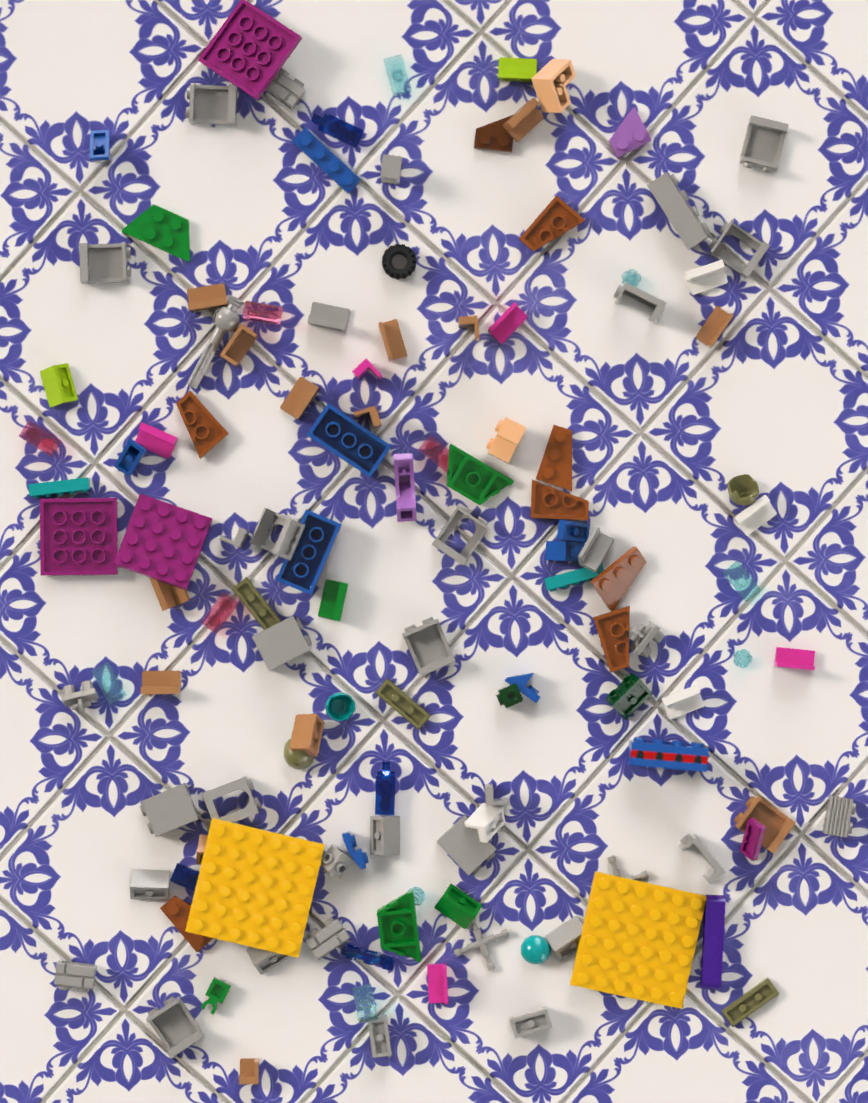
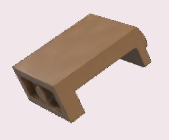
[734,795,796,854]

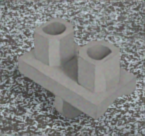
[629,621,664,658]
[61,680,99,714]

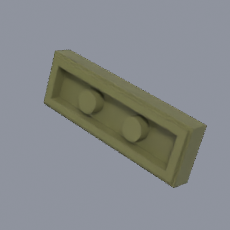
[232,577,281,630]
[375,678,431,730]
[721,977,779,1027]

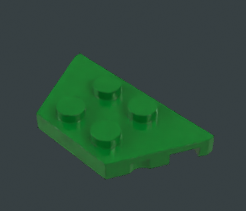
[122,204,191,263]
[446,444,514,505]
[377,890,422,962]

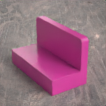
[488,302,528,345]
[352,358,383,380]
[135,422,178,459]
[774,647,815,670]
[427,963,448,1004]

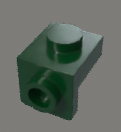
[496,684,523,708]

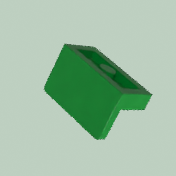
[318,579,348,621]
[434,884,482,929]

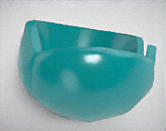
[325,692,356,721]
[521,935,551,964]

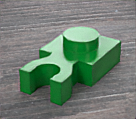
[201,977,231,1015]

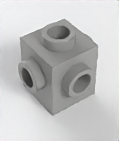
[320,844,353,879]

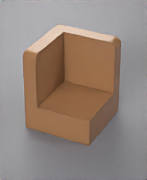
[239,1058,259,1084]

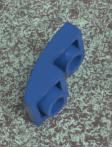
[342,831,369,869]

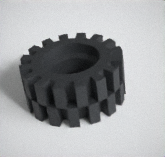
[382,244,416,280]

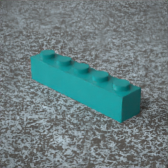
[28,477,91,499]
[544,564,604,592]

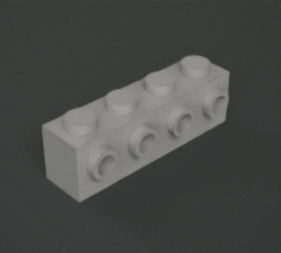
[647,172,710,250]

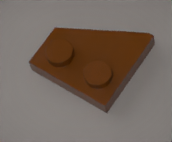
[474,115,513,153]

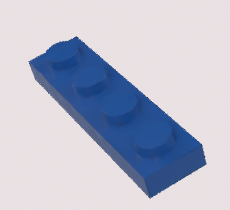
[292,128,361,194]

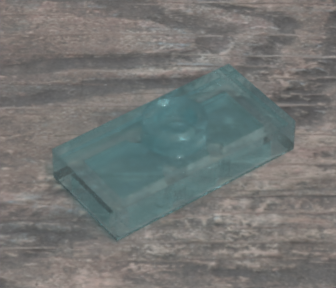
[383,54,412,97]
[722,560,761,602]
[92,662,127,705]
[352,984,378,1023]

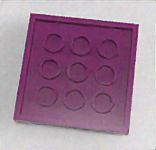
[198,0,302,101]
[114,494,212,590]
[40,498,118,576]

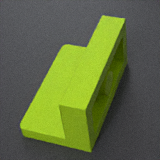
[498,57,537,82]
[40,363,78,408]

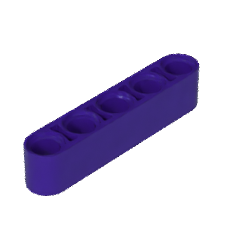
[701,894,726,990]

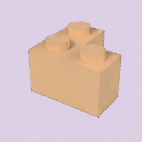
[532,59,576,113]
[486,417,526,464]

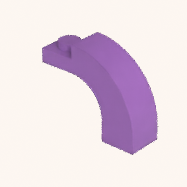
[393,453,417,522]

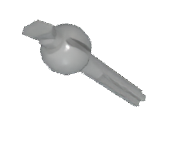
[187,295,245,389]

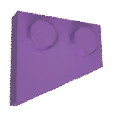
[609,107,652,158]

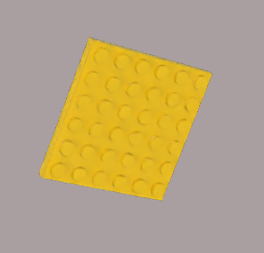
[185,818,325,958]
[569,871,706,1009]

